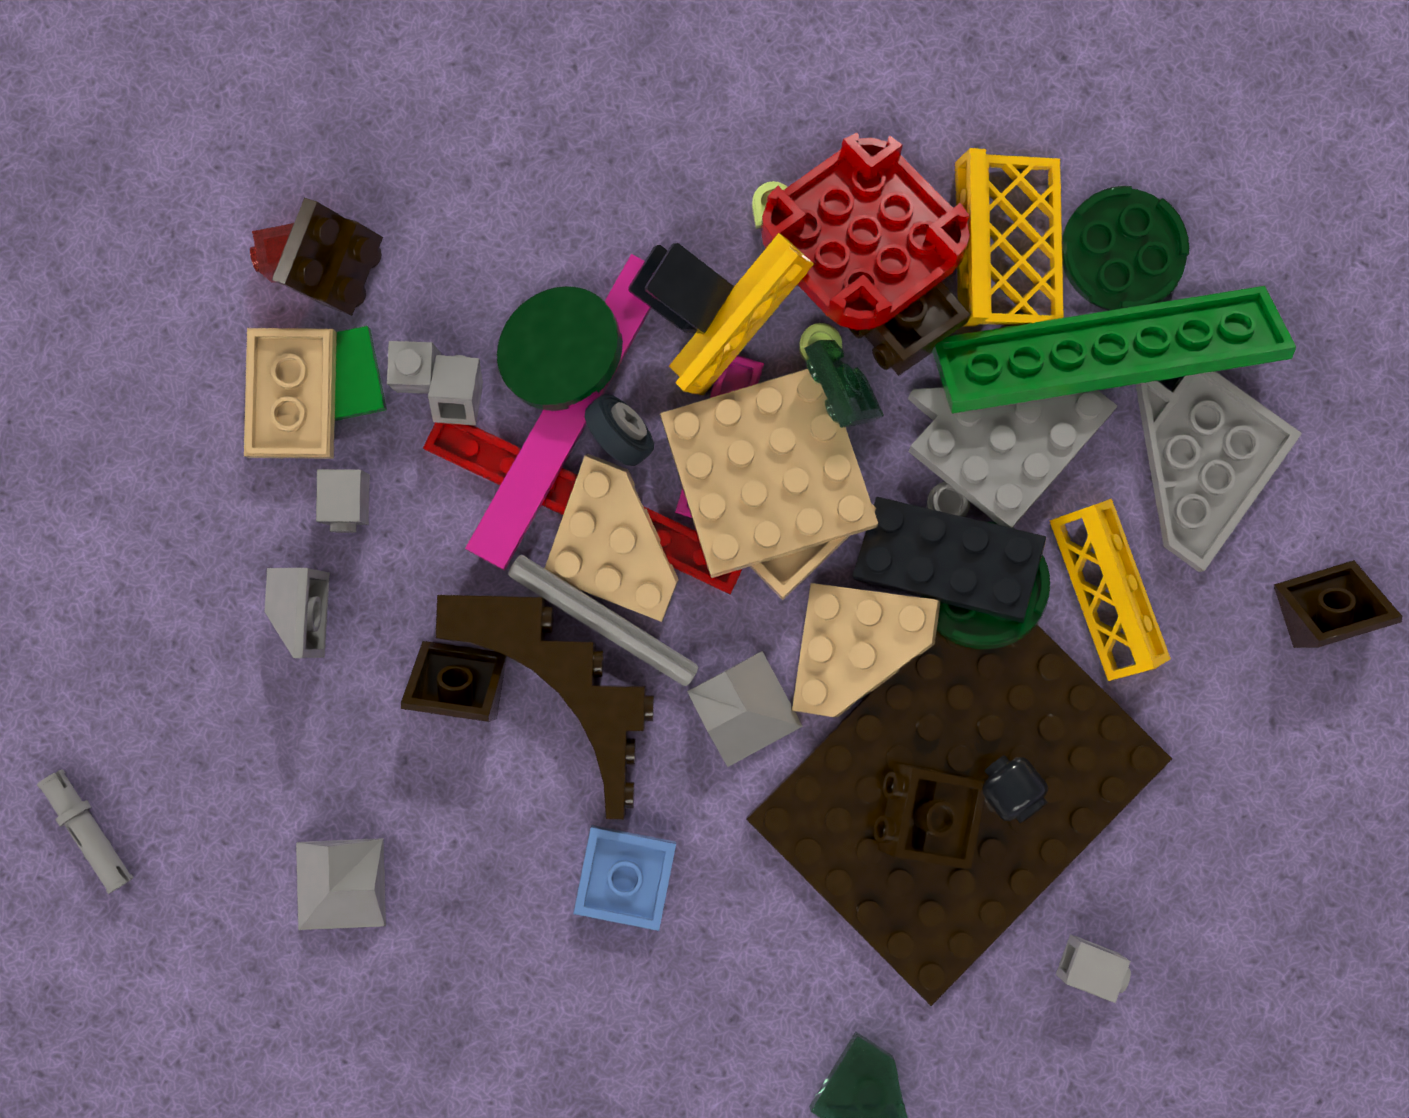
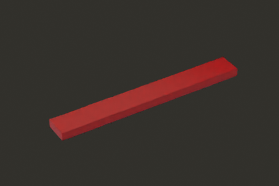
[423,422,742,595]

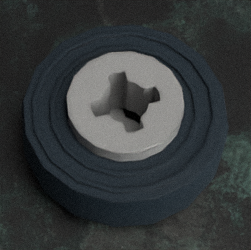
[584,394,654,466]

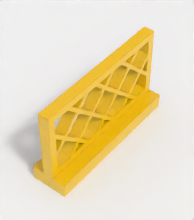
[955,148,1064,327]

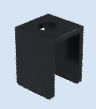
[628,243,734,333]

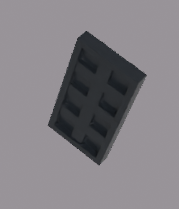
[852,496,1046,623]

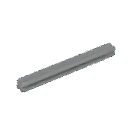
[508,555,698,686]

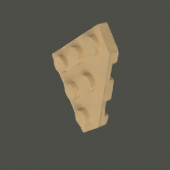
[544,454,679,622]
[792,583,941,717]

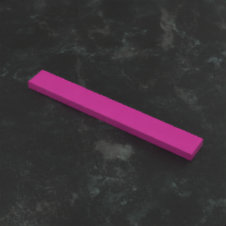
[465,254,651,571]

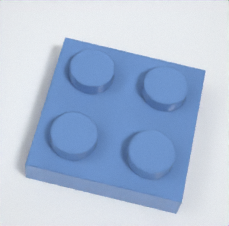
[573,825,676,931]

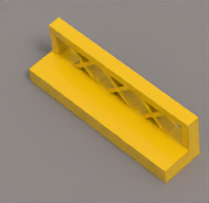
[669,233,814,395]
[1049,499,1171,681]

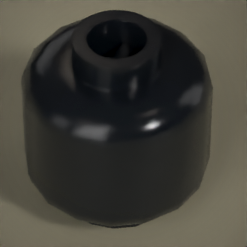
[982,755,1049,824]

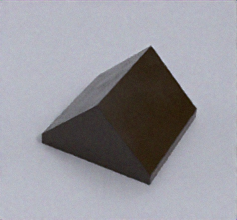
[1274,560,1403,648]
[401,641,507,722]

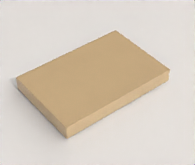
[244,328,337,459]

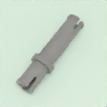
[37,769,134,894]

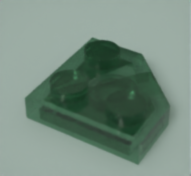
[804,340,884,428]
[809,1032,907,1118]

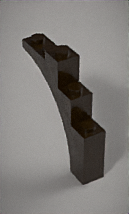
[436,595,654,820]

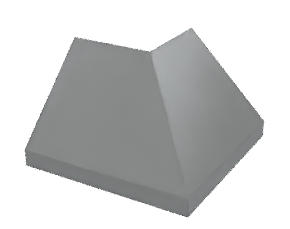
[264,568,330,658]
[687,651,803,767]
[296,838,386,930]

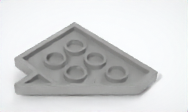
[1135,371,1302,572]
[908,387,1118,528]

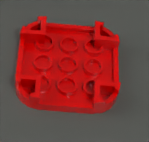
[761,133,970,330]

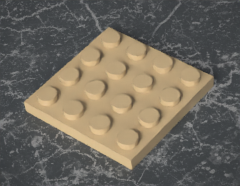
[660,364,878,578]

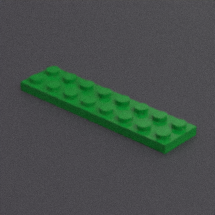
[932,286,1296,414]

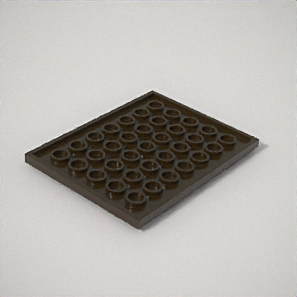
[746,624,1173,1006]

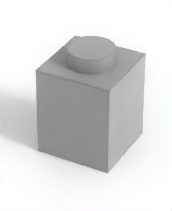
[387,341,441,394]
[428,355,483,425]
[316,469,370,533]
[1055,934,1131,1003]

